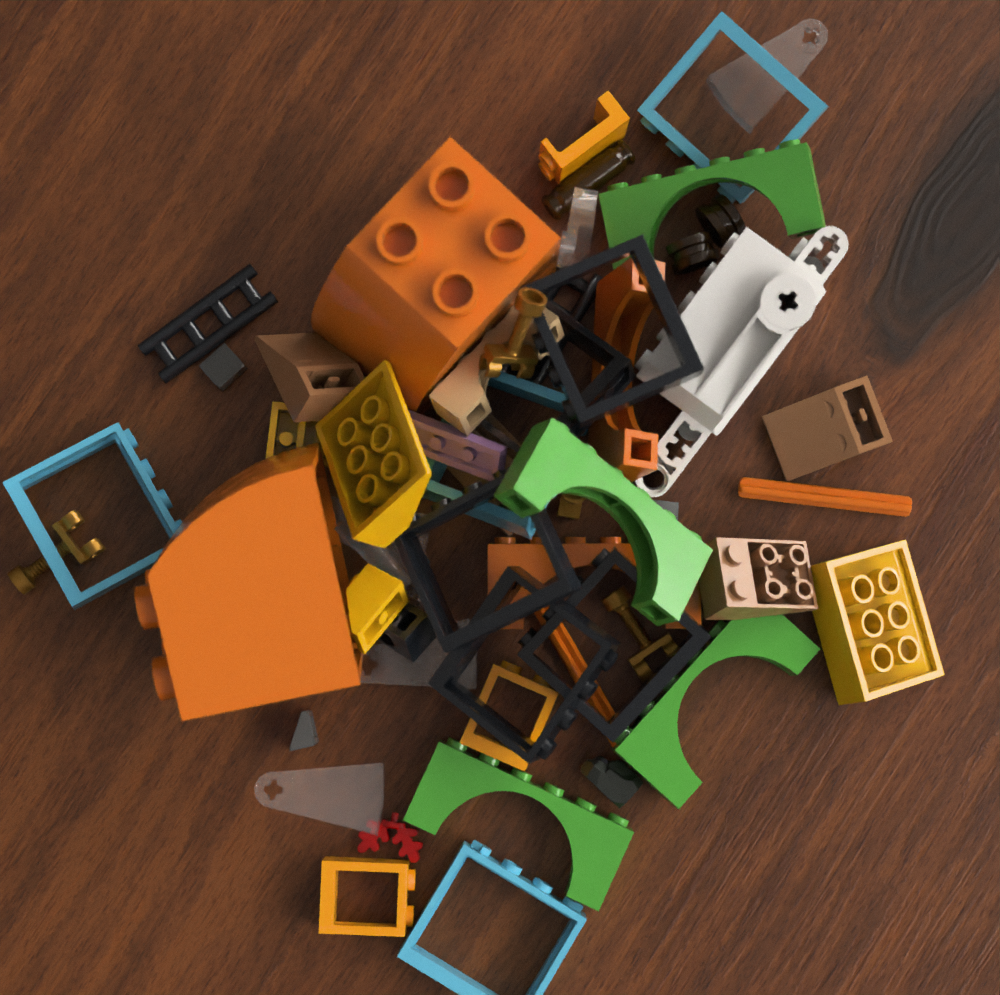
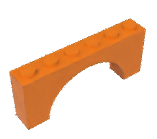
[588,257,666,483]
[487,537,701,629]

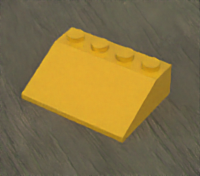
[315,360,432,549]
[811,540,944,705]

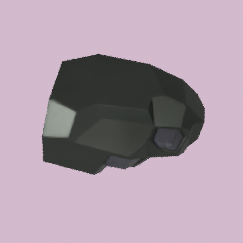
[581,755,644,808]

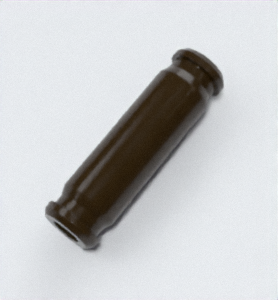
[541,140,636,220]

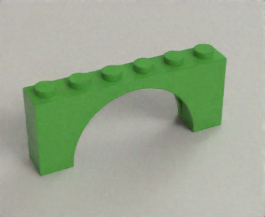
[598,139,826,270]
[611,614,820,809]
[403,737,634,911]

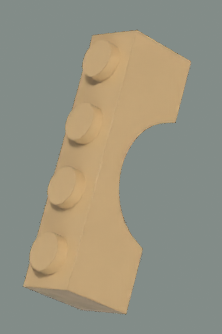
[429,305,565,437]

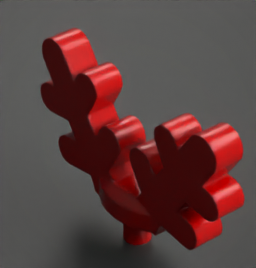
[357,812,423,863]

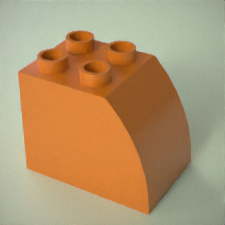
[311,137,561,415]
[135,442,363,721]

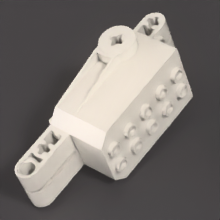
[635,226,848,497]

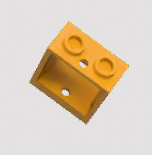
[459,660,559,772]
[318,856,416,937]

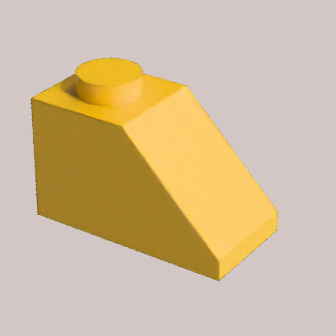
[346,563,409,654]

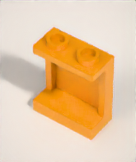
[538,90,630,185]

